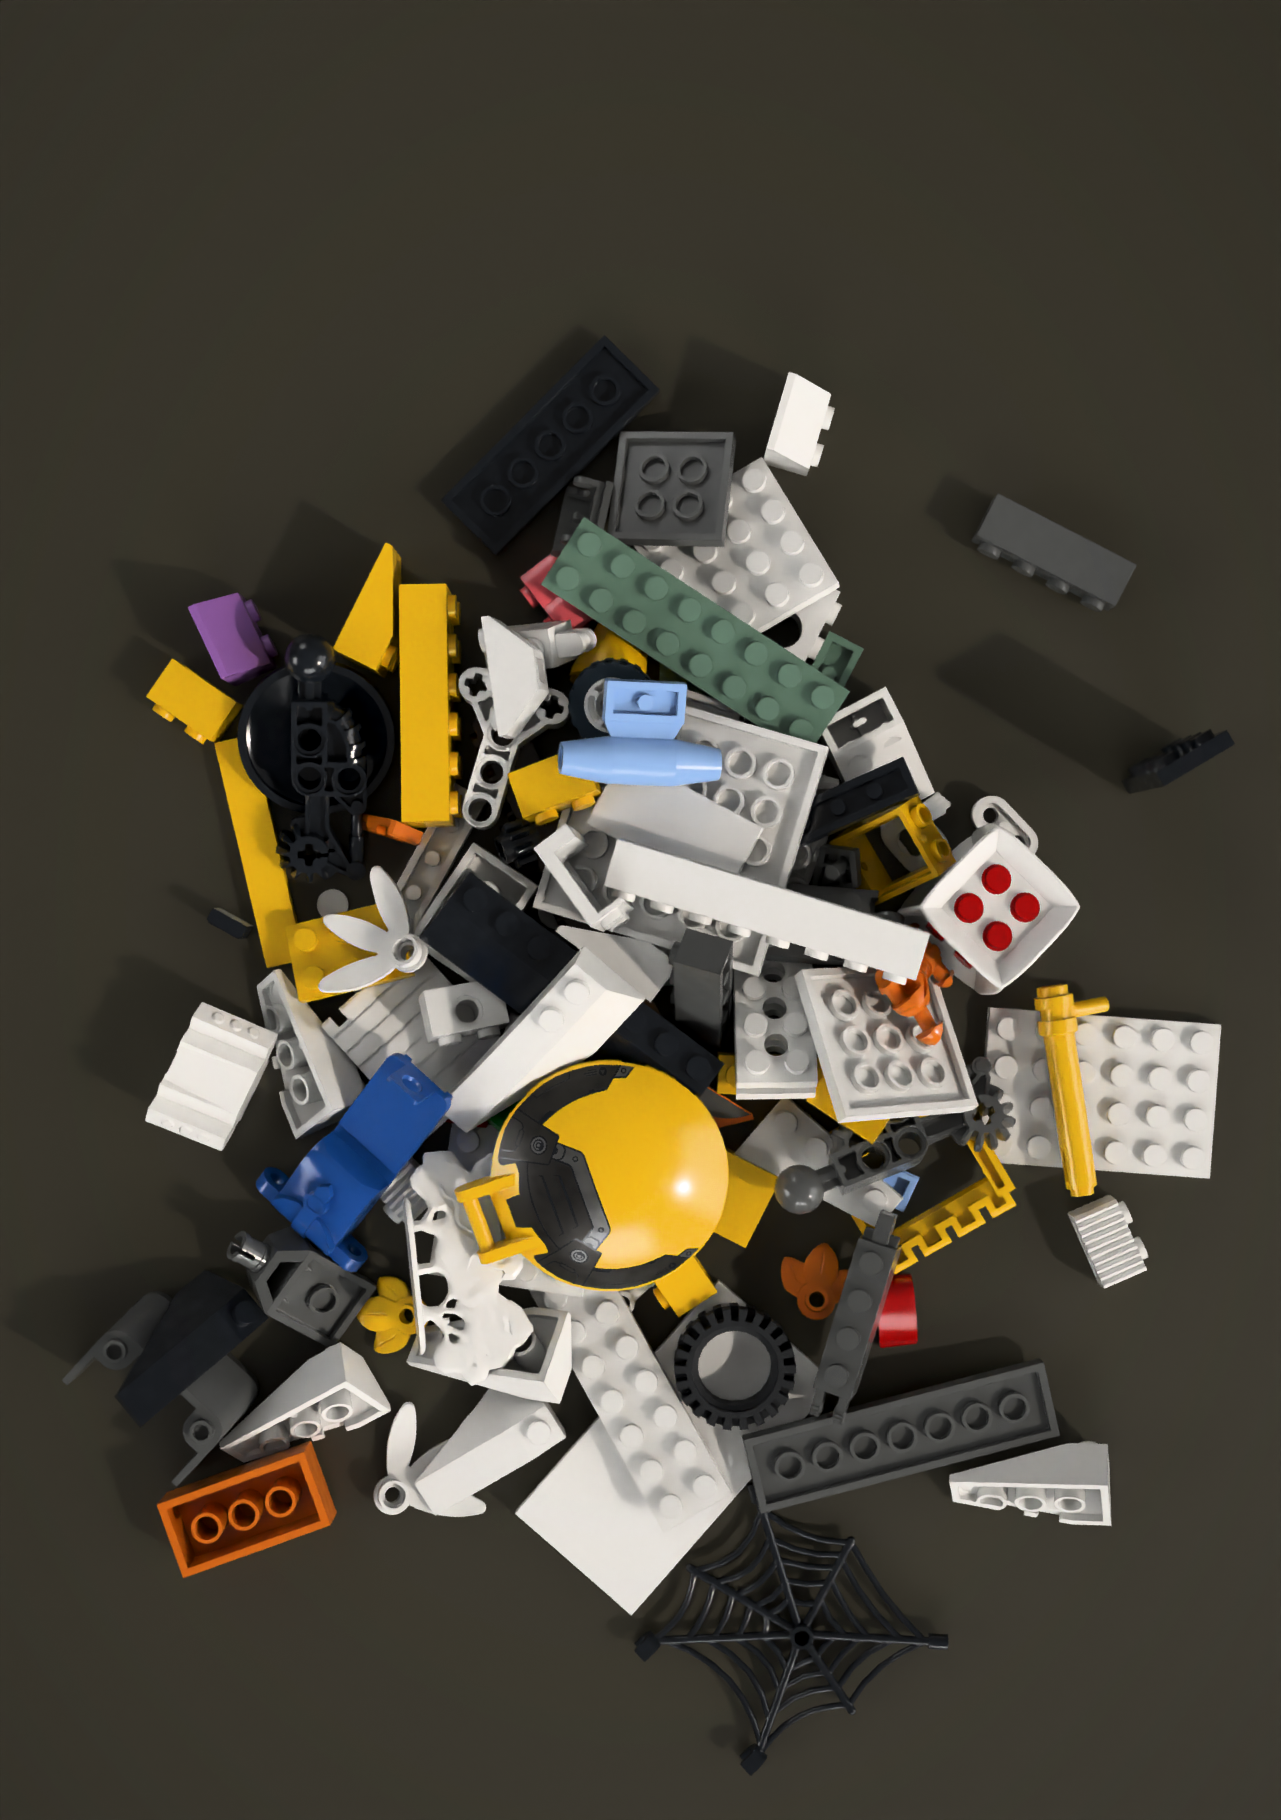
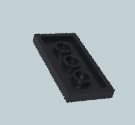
[1121,729,1235,794]

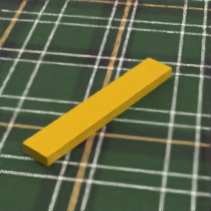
[214,738,298,968]

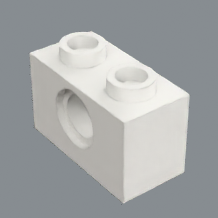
[418,981,510,1047]

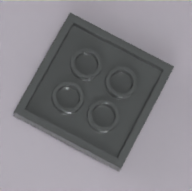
[607,431,736,547]

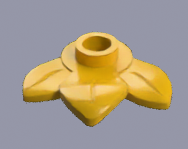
[356,1276,428,1354]

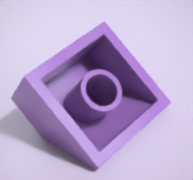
[188,593,278,687]

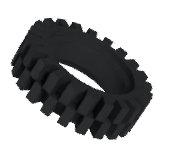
[674,1303,796,1430]

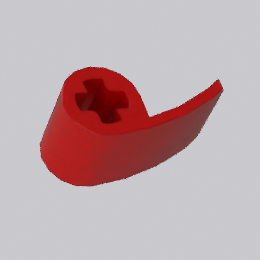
[878,1273,918,1348]

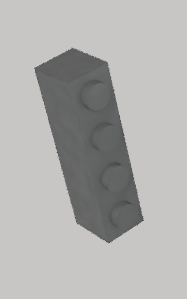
[971,493,1137,612]
[669,928,733,1051]

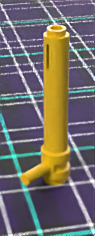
[1034,984,1109,1197]

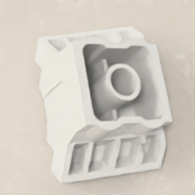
[145,1002,278,1151]

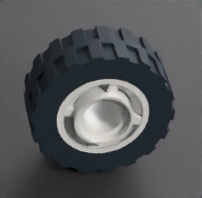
[568,658,651,738]

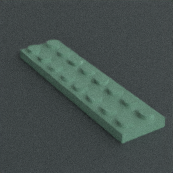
[541,517,850,743]

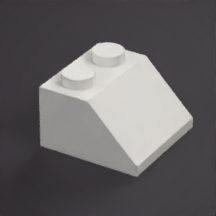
[764,372,835,476]

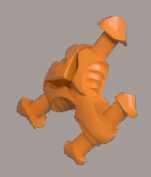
[875,923,954,1045]

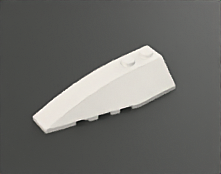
[445,946,645,1133]

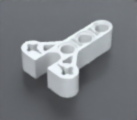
[458,667,571,830]

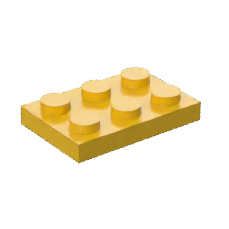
[284,904,415,1003]

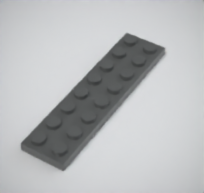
[742,1358,1060,1514]

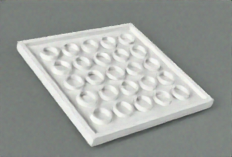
[532,698,829,977]

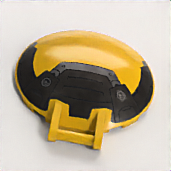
[454,1059,729,1291]

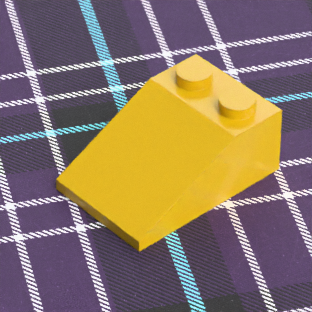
[333,542,401,678]

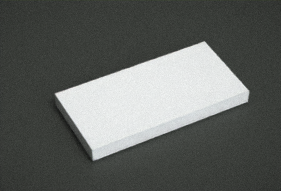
[586,784,763,874]

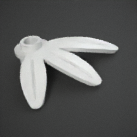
[318,865,428,993]
[373,1402,486,1517]

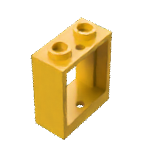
[829,796,956,906]

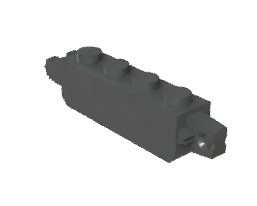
[809,1210,902,1425]

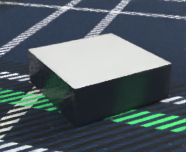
[207,908,254,939]

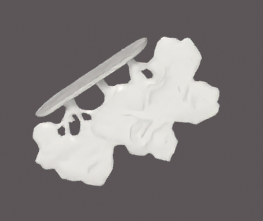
[403,1151,533,1386]

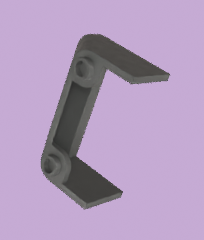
[62,1291,260,1487]

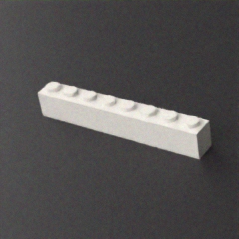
[603,839,930,985]

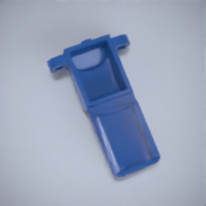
[256,1053,453,1272]

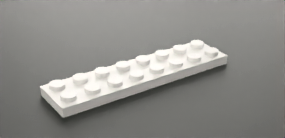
[529,1288,732,1533]

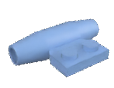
[558,678,722,787]

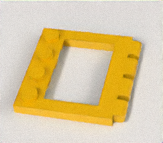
[829,1115,1016,1274]

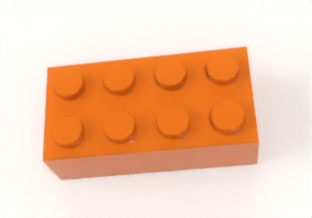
[157,1441,337,1578]

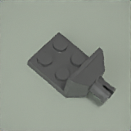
[227,1226,377,1347]

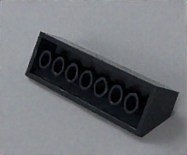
[419,872,724,1098]

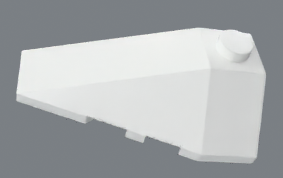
[406,1307,572,1404]

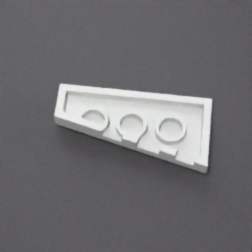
[734,1099,903,1227]

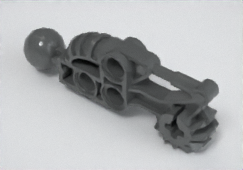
[774,1057,1016,1215]

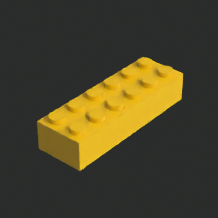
[399,583,463,828]

